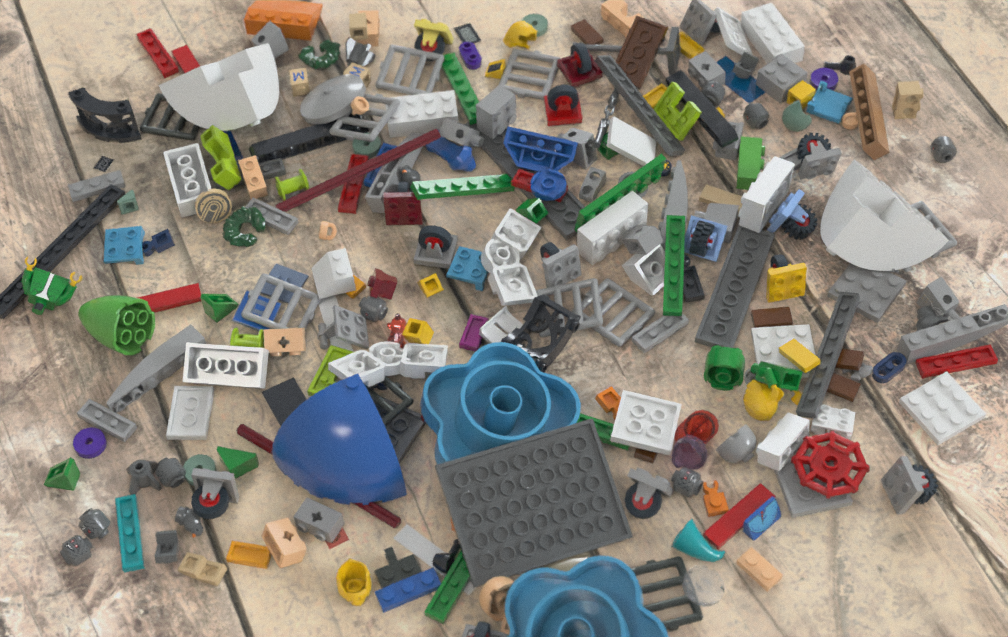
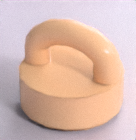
[351,96,369,115]
[841,112,859,130]
[319,221,337,240]

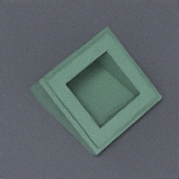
[117,190,139,215]

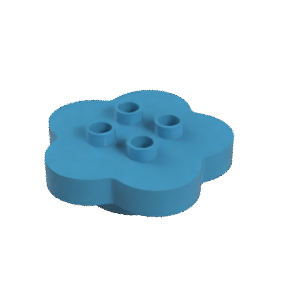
[420,342,581,465]
[505,556,669,637]

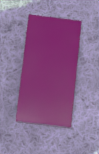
[459,314,489,352]

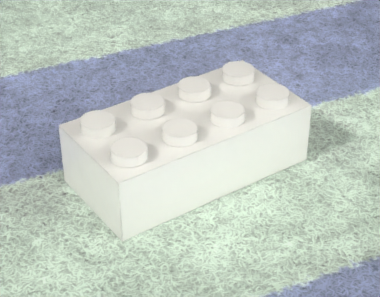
[740,2,805,64]
[385,90,458,138]
[163,143,211,218]
[738,156,795,233]
[577,191,648,265]
[183,343,269,389]

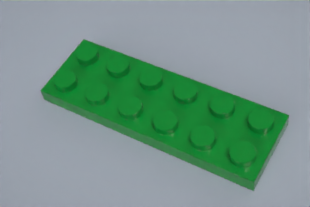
[574,153,666,232]

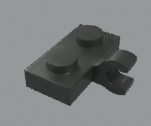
[374,546,422,588]

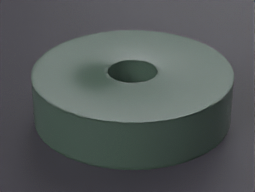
[522,13,548,37]
[352,133,381,158]
[183,454,217,486]

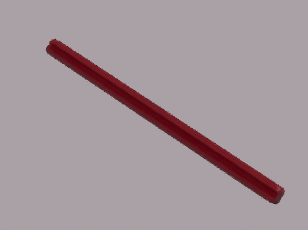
[275,129,441,212]
[236,424,401,528]

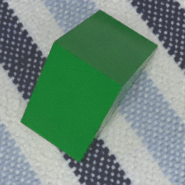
[200,294,239,323]
[216,446,259,479]
[44,457,81,491]

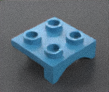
[806,81,853,124]
[104,226,145,265]
[447,246,488,291]

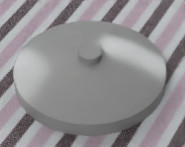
[300,74,366,124]

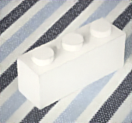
[756,412,810,471]

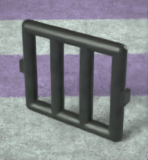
[140,93,201,141]
[365,376,414,426]
[631,556,703,632]

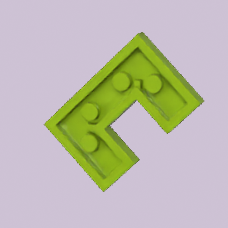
[653,82,702,141]
[307,345,354,396]

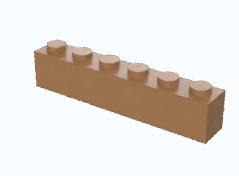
[849,63,890,160]

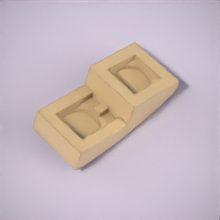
[177,552,228,586]

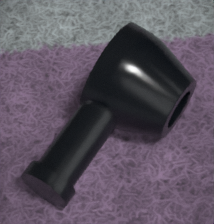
[824,55,857,75]
[432,539,461,574]

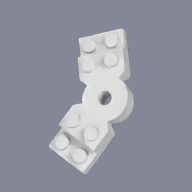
[481,208,541,306]
[328,342,448,387]

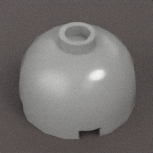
[716,424,757,463]

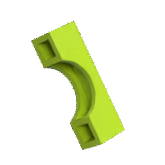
[200,125,242,190]

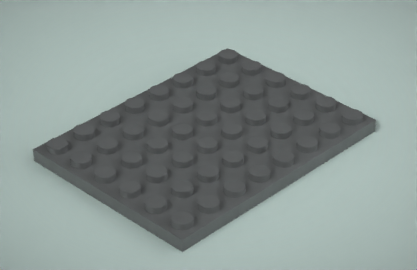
[435,418,633,588]

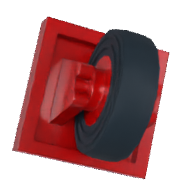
[544,85,582,126]

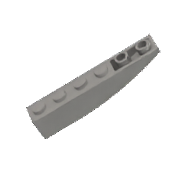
[365,133,425,213]
[658,160,688,251]
[897,304,1008,365]
[107,324,206,413]

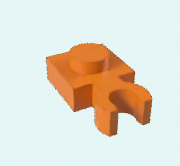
[595,386,621,420]
[703,480,729,517]

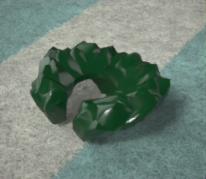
[298,39,341,70]
[222,206,265,247]

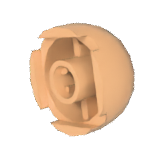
[479,576,515,621]

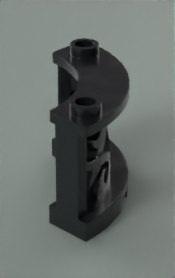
[68,87,142,143]
[501,294,581,373]

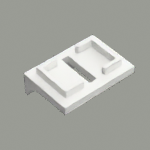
[479,306,523,343]

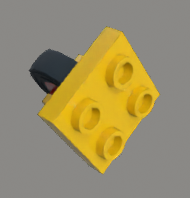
[766,254,807,303]

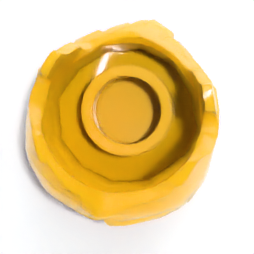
[502,21,537,49]
[743,380,778,421]
[336,558,372,606]

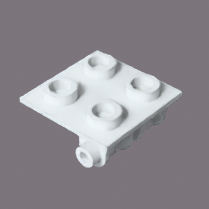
[810,404,855,440]

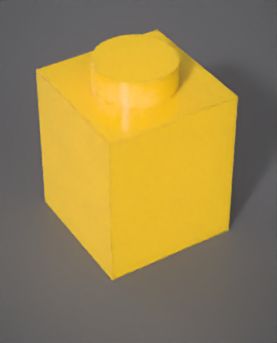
[786,80,816,109]
[402,318,434,344]

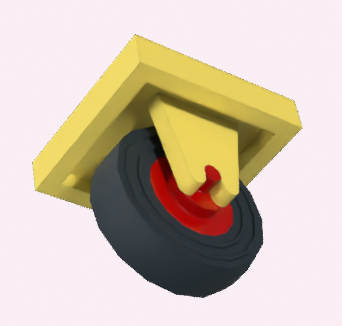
[414,19,454,61]

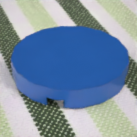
[530,169,567,201]

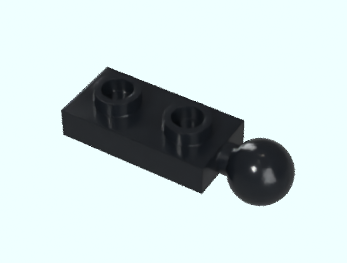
[683,255,705,303]

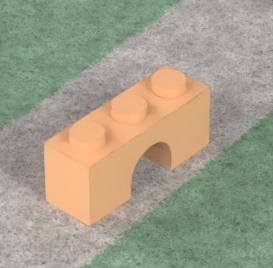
[601,0,644,38]

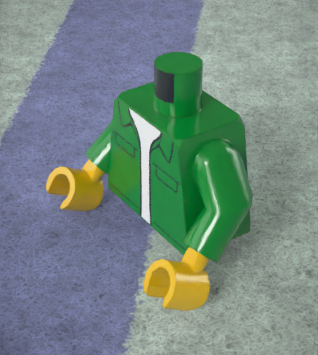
[22,257,83,315]
[751,361,803,405]

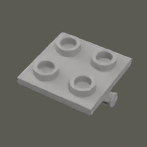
[317,305,369,349]

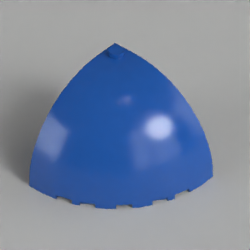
[272,373,407,505]

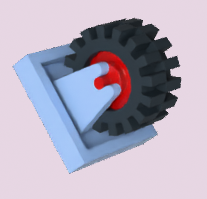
[767,189,818,240]
[684,215,728,262]

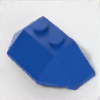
[503,126,578,172]

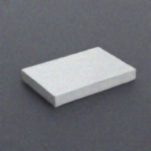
[713,7,753,55]
[607,116,656,166]
[166,386,214,440]

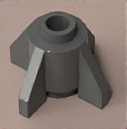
[345,37,376,67]
[126,460,162,495]

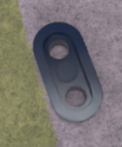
[872,352,907,383]

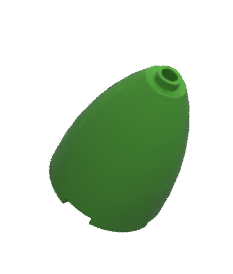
[78,295,155,355]

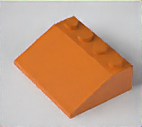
[244,0,323,41]

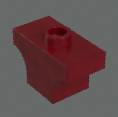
[367,268,397,300]

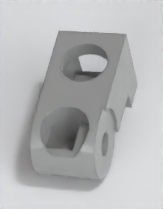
[579,167,606,202]

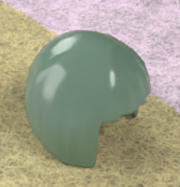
[782,100,812,132]

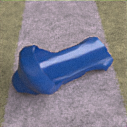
[425,129,476,172]

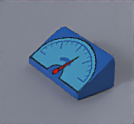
[743,496,782,541]

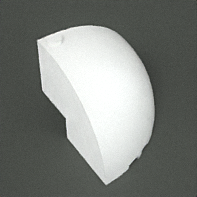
[158,43,279,131]
[820,159,949,271]

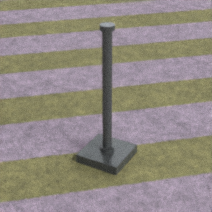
[572,27,681,76]

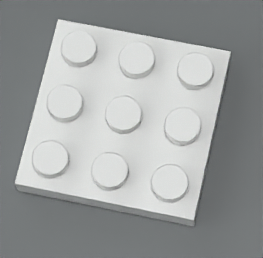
[751,324,815,378]
[899,372,986,445]
[610,390,682,456]

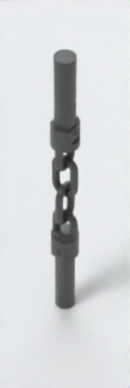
[593,87,619,148]

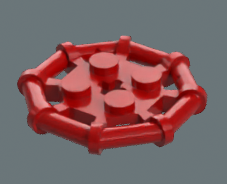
[791,430,870,499]

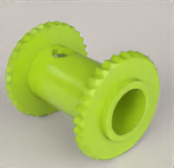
[275,169,309,201]
[230,328,264,348]

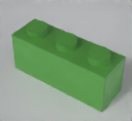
[736,136,765,190]

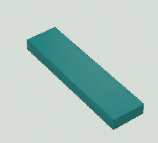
[115,494,145,573]

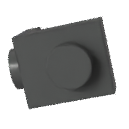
[732,52,759,79]
[155,530,180,564]

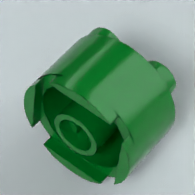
[703,345,745,391]

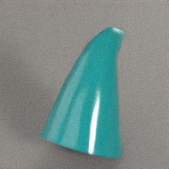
[671,519,725,562]

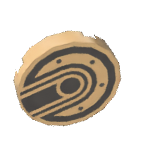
[195,188,232,224]

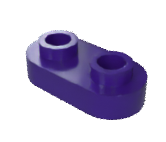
[459,42,482,70]

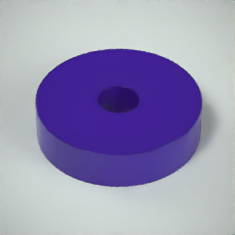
[810,68,839,91]
[73,427,107,459]

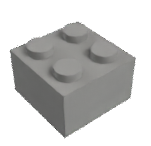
[756,54,807,104]
[476,85,516,139]

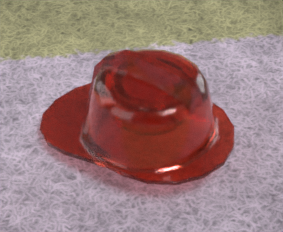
[674,410,719,453]

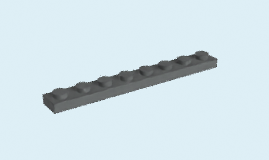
[595,55,685,156]
[796,292,860,418]

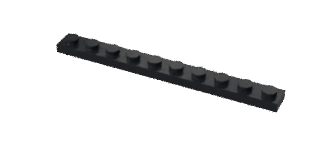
[0,184,125,319]

